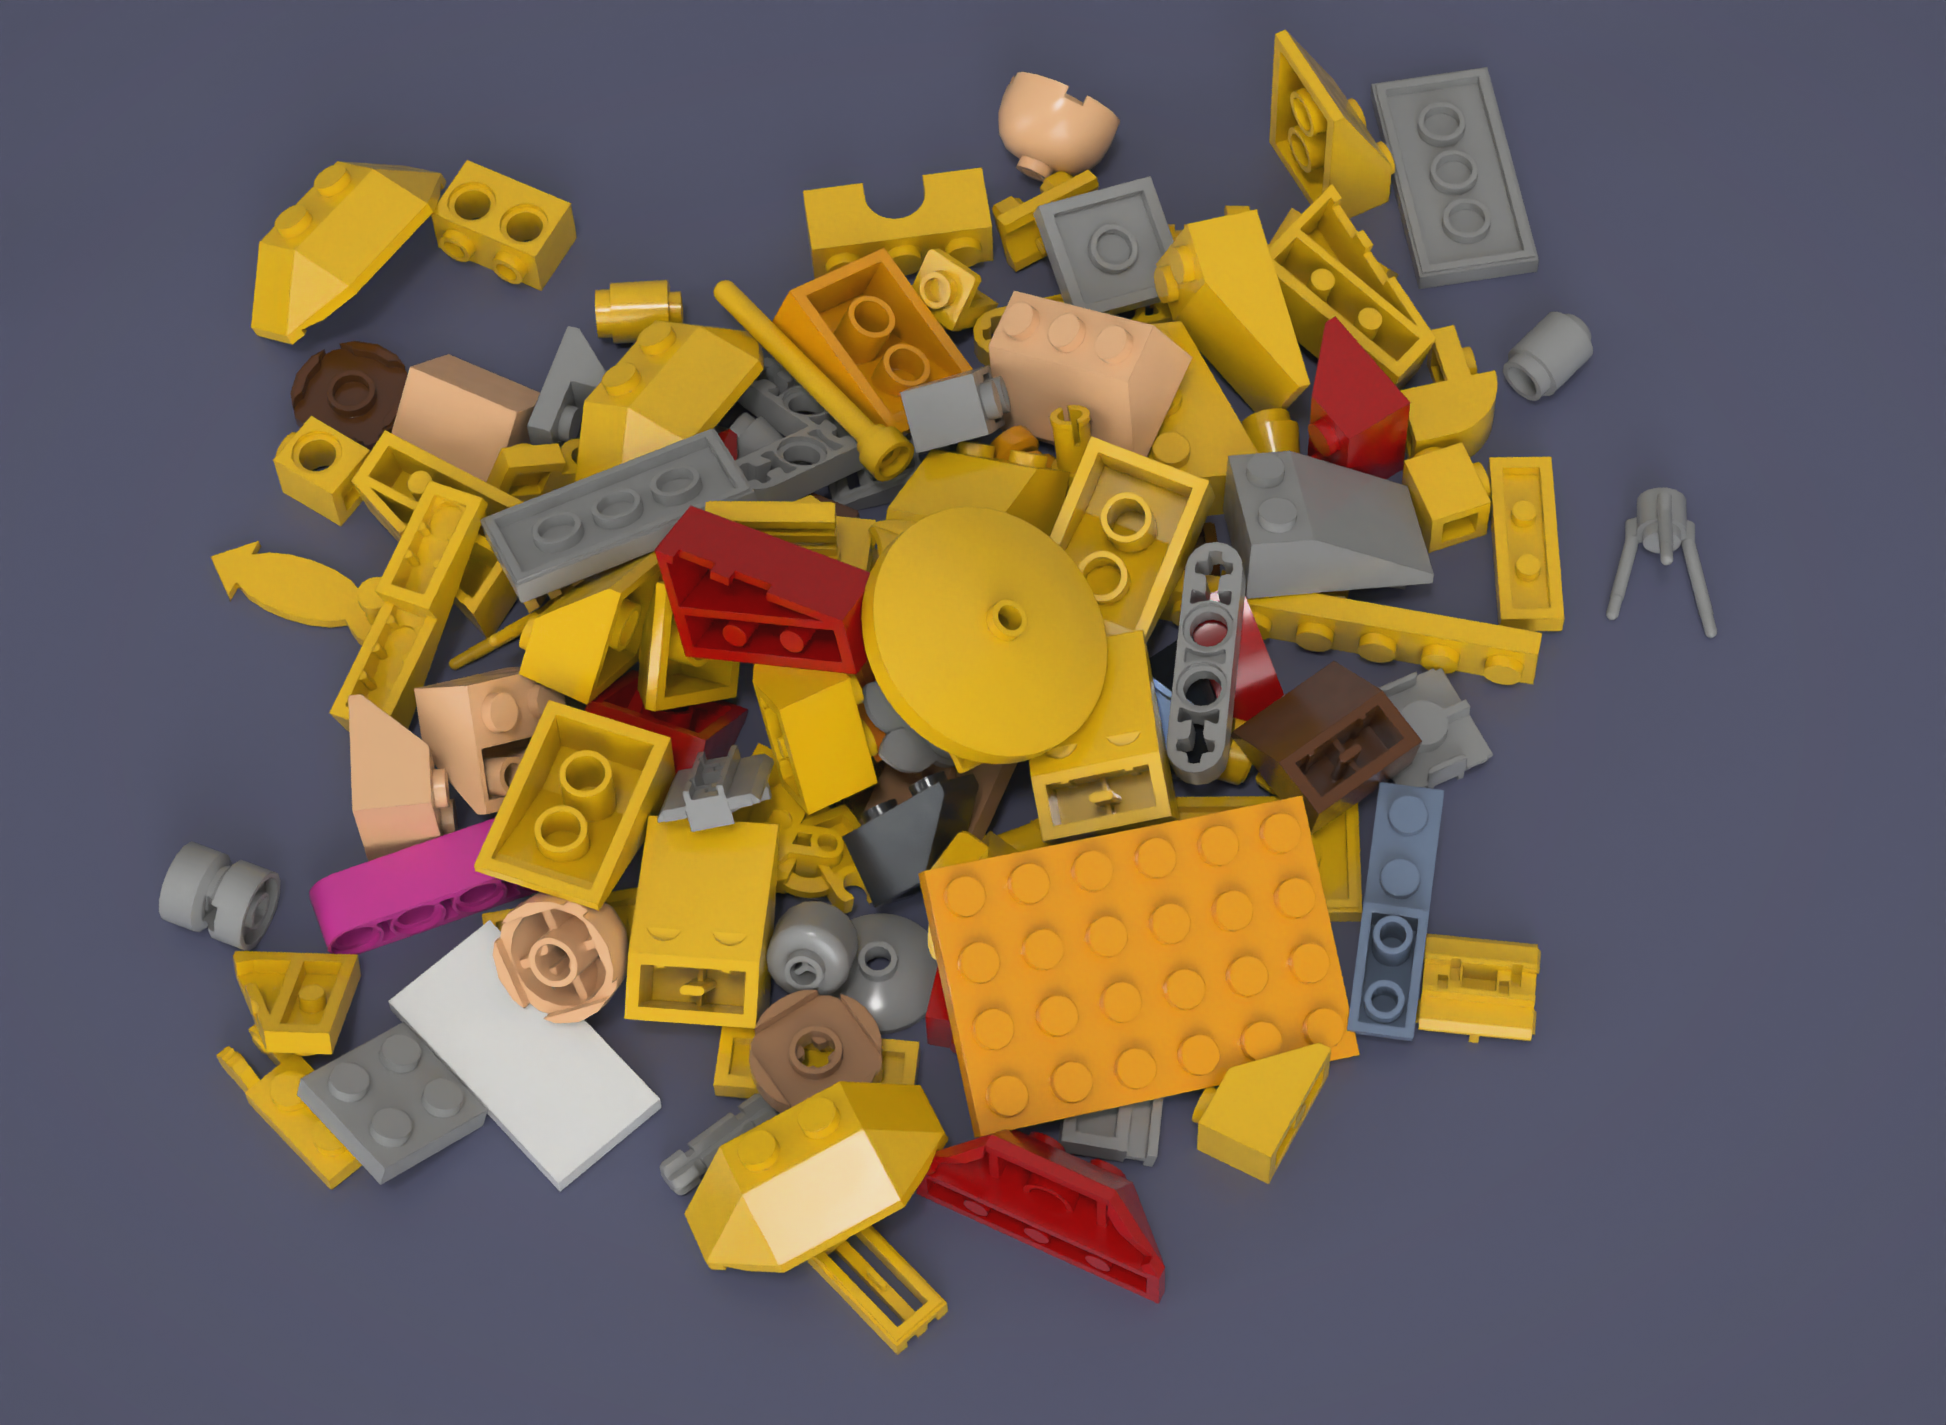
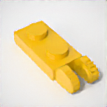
[216,1024,362,1190]

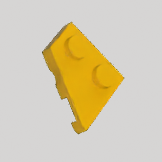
[233,951,361,1056]

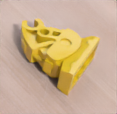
[732,743,872,914]

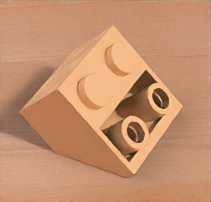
[414,667,566,815]

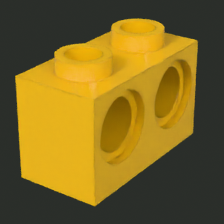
[431,160,577,291]

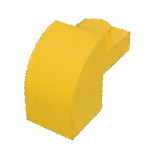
[1400,325,1498,459]

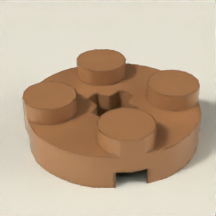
[749,990,883,1113]

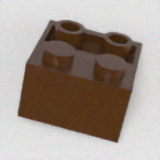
[1231,661,1422,835]

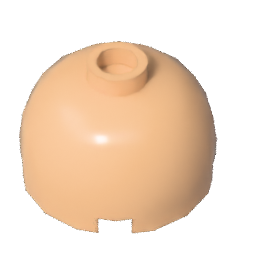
[998,72,1120,182]
[493,892,629,1023]

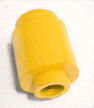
[595,280,684,344]

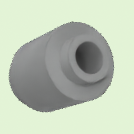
[1503,312,1593,401]

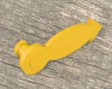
[211,541,384,645]

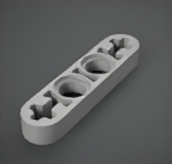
[1166,542,1246,785]

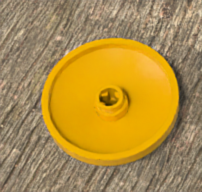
[861,507,1107,764]

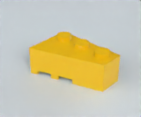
[1269,184,1436,390]
[1147,321,1258,516]
[351,430,523,638]

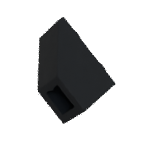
[842,771,979,908]

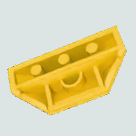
[251,161,447,345]
[575,320,764,482]
[684,1081,949,1273]

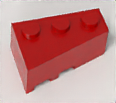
[655,505,870,674]

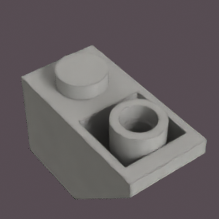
[900,365,1011,453]

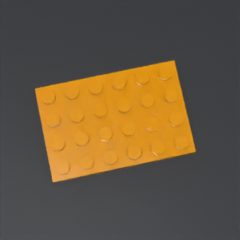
[918,796,1360,1138]

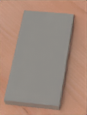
[1370,67,1539,289]
[480,429,757,603]

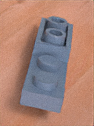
[1347,782,1445,1041]

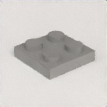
[1033,176,1174,315]
[297,1022,488,1185]

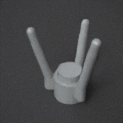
[1606,488,1717,638]

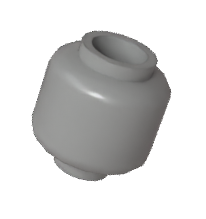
[766,901,858,995]

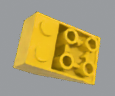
[1029,629,1180,845]
[752,664,878,815]
[624,815,780,1028]

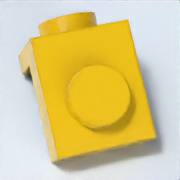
[912,248,999,331]

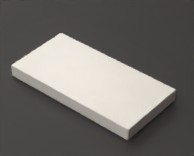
[388,920,662,1192]

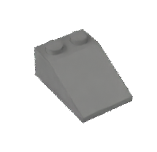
[1223,451,1434,599]

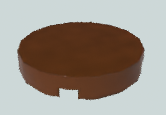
[290,341,408,451]

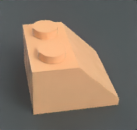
[348,694,458,861]

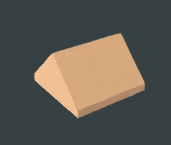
[391,354,540,482]

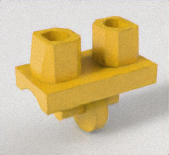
[992,170,1099,272]

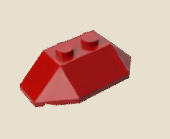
[916,1129,1165,1304]

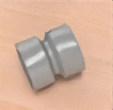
[159,841,281,951]

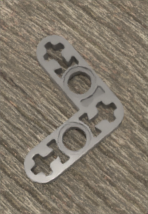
[735,357,865,502]

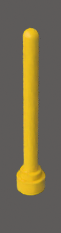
[713,280,914,482]

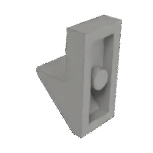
[527,326,606,449]

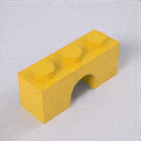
[803,167,993,279]

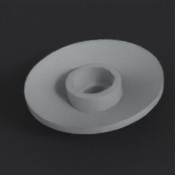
[830,913,938,1035]

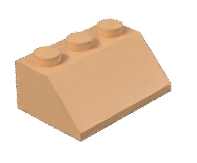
[988,291,1192,457]

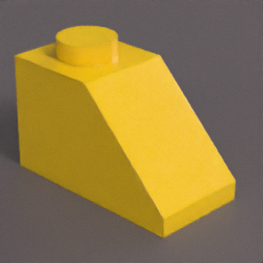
[1192,1043,1331,1184]

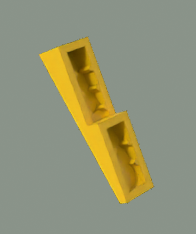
[329,480,488,732]

